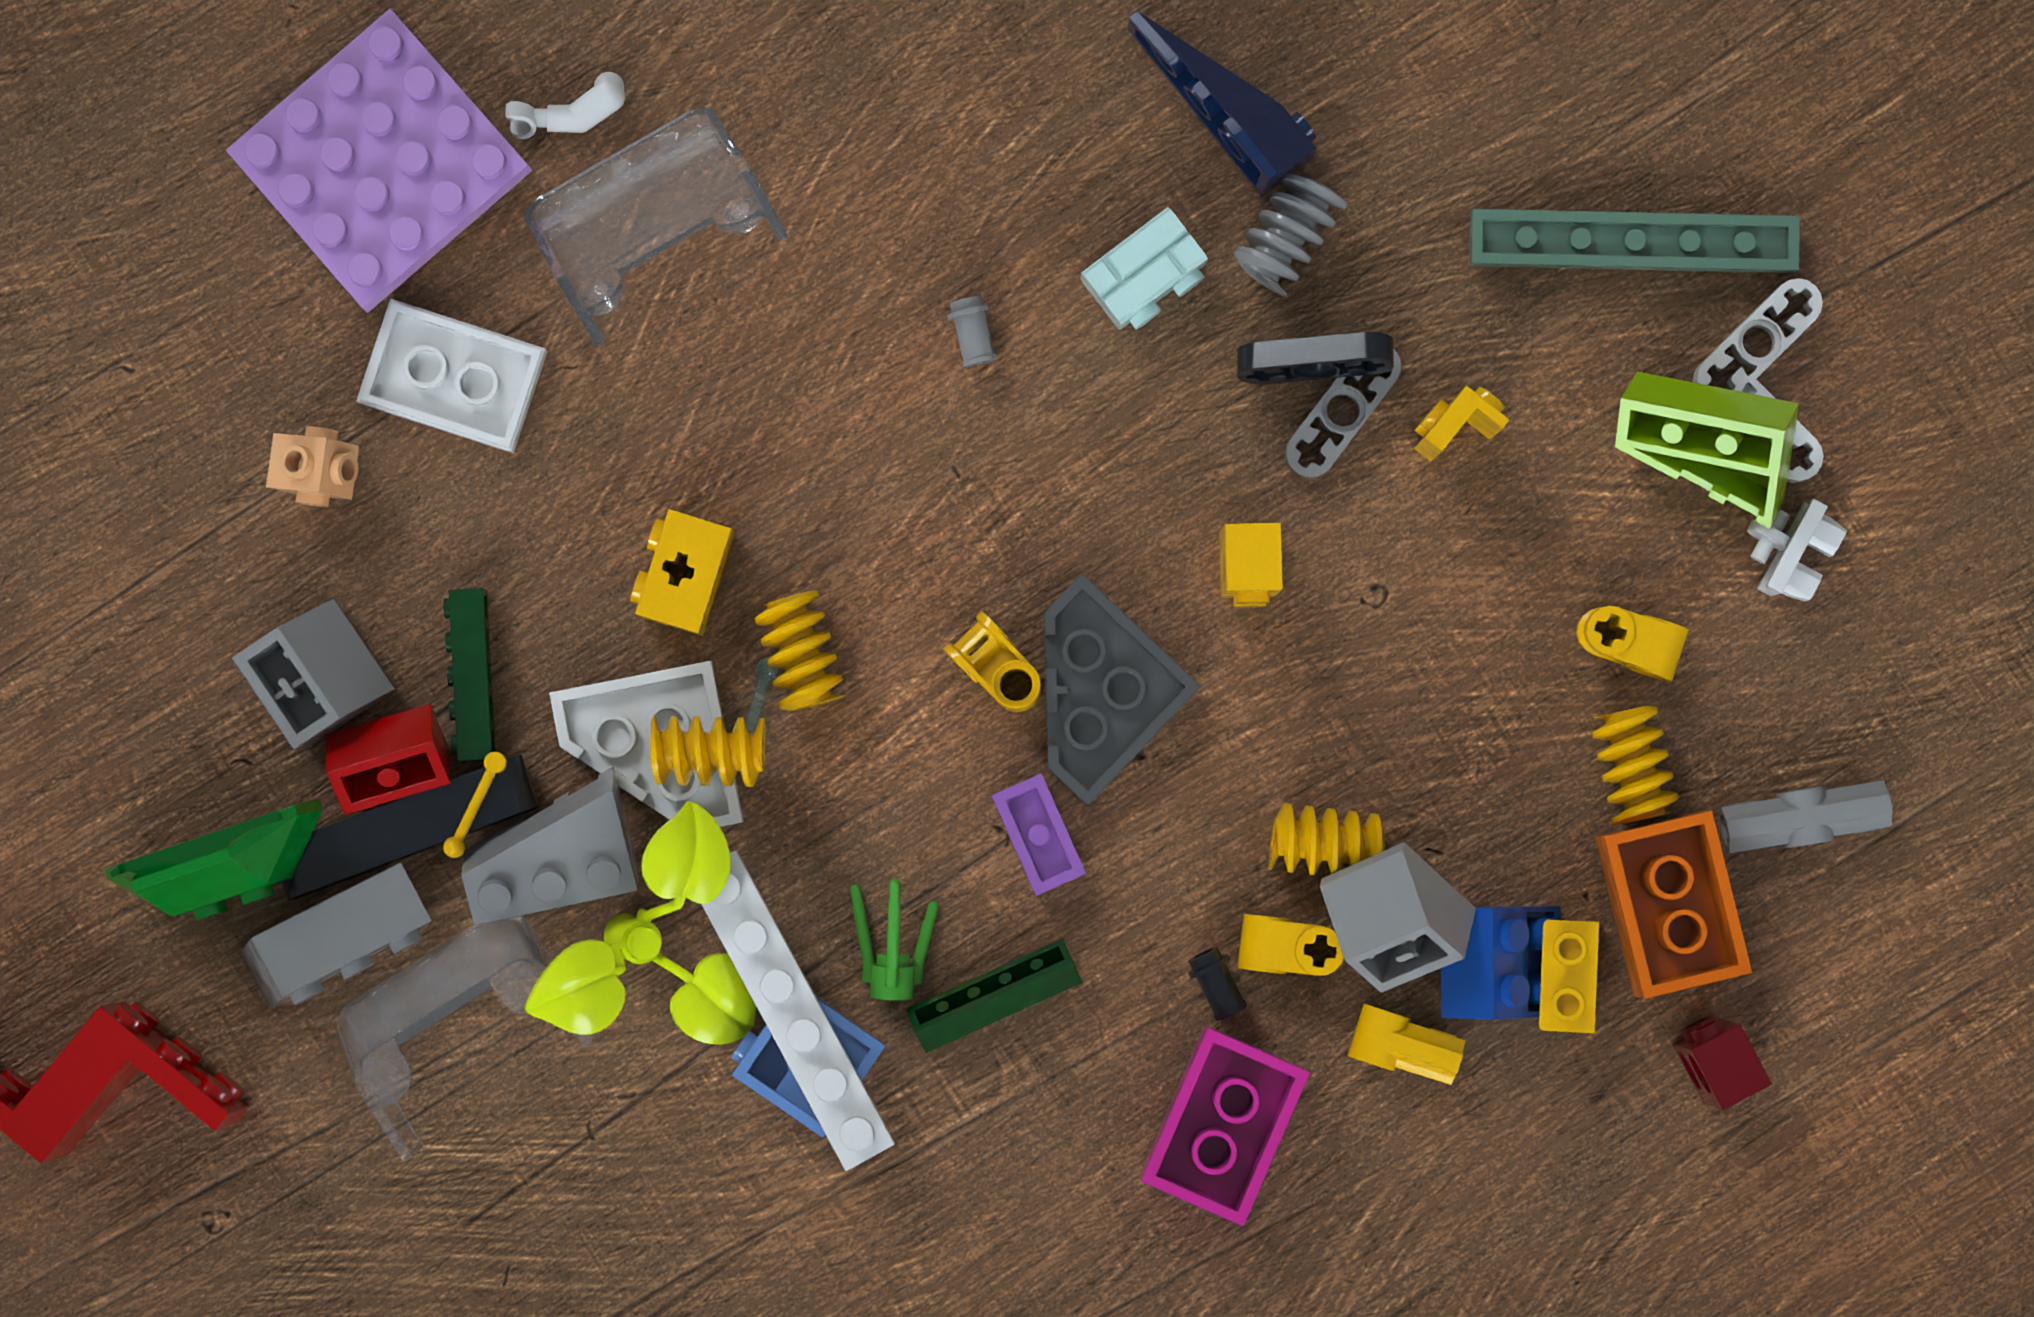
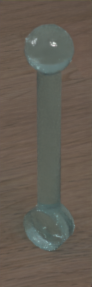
[746,658,778,733]

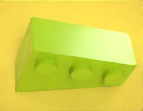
[1615,371,1799,529]

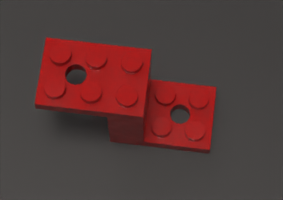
[0,1001,250,1164]

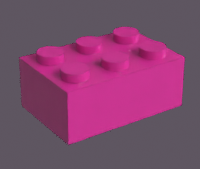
[1139,1025,1310,1227]

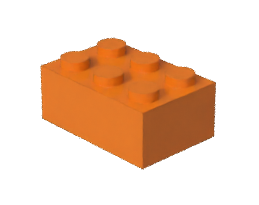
[1594,810,1752,999]

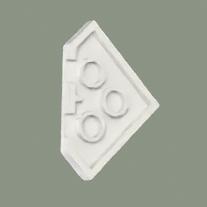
[549,661,744,827]

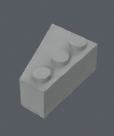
[461,766,638,925]
[241,862,431,1009]

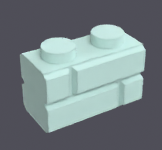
[1080,207,1208,330]

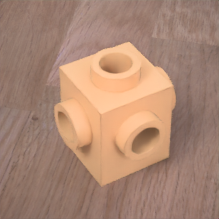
[266,426,359,507]

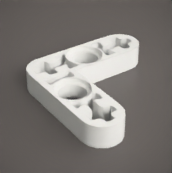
[1692,278,1824,483]

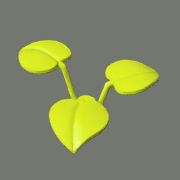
[524,801,756,1045]

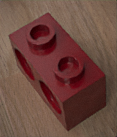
[1672,1016,1772,1110]

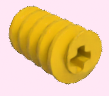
[754,590,847,711]
[1591,705,1679,825]
[650,715,766,787]
[1269,803,1385,875]

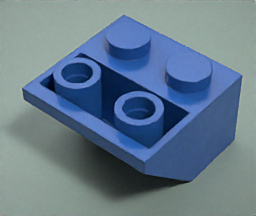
[1441,906,1561,1020]

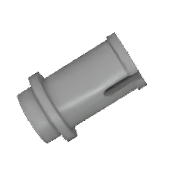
[947,296,998,367]

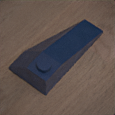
[1128,11,1317,198]

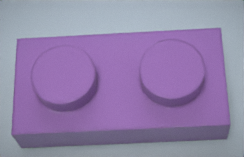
[991,773,1086,896]

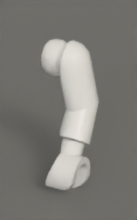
[505,72,626,140]

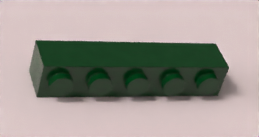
[443,588,496,762]
[906,938,1083,1053]

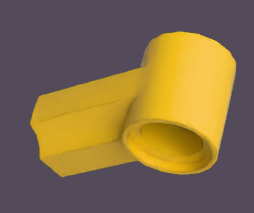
[1347,1004,1466,1085]

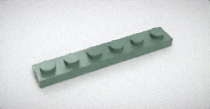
[1469,209,1800,273]

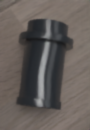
[1188,946,1247,1021]

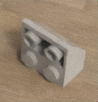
[232,599,396,751]
[1320,842,1476,993]

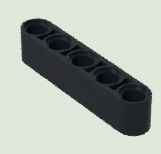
[282,755,541,901]

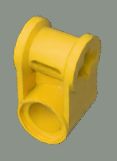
[1576,606,1689,682]
[942,611,1042,713]
[1237,914,1344,976]

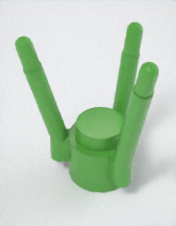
[850,878,939,1000]

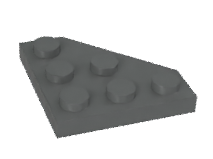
[1044,574,1201,806]

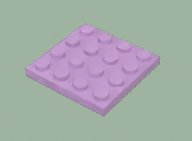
[226,9,532,313]

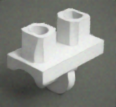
[1747,498,1847,601]

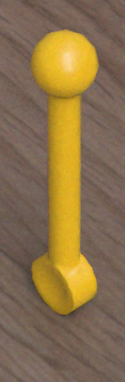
[443,752,507,858]

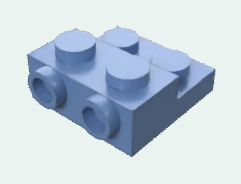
[731,995,886,1138]

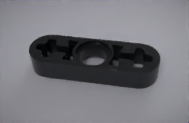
[1237,332,1394,384]

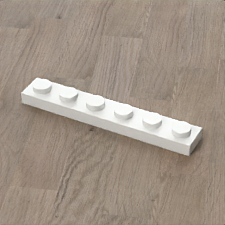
[701,850,895,1171]

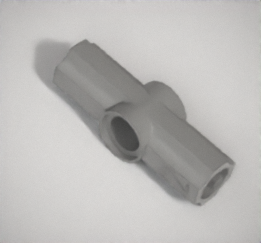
[1718,780,1893,853]

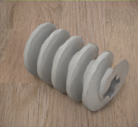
[1233,174,1348,296]

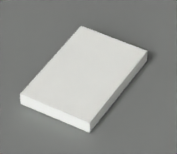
[356,298,548,454]

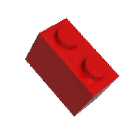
[325,704,451,815]

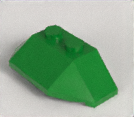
[105,799,323,921]

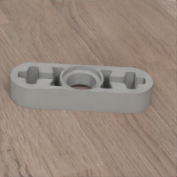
[1284,350,1401,480]

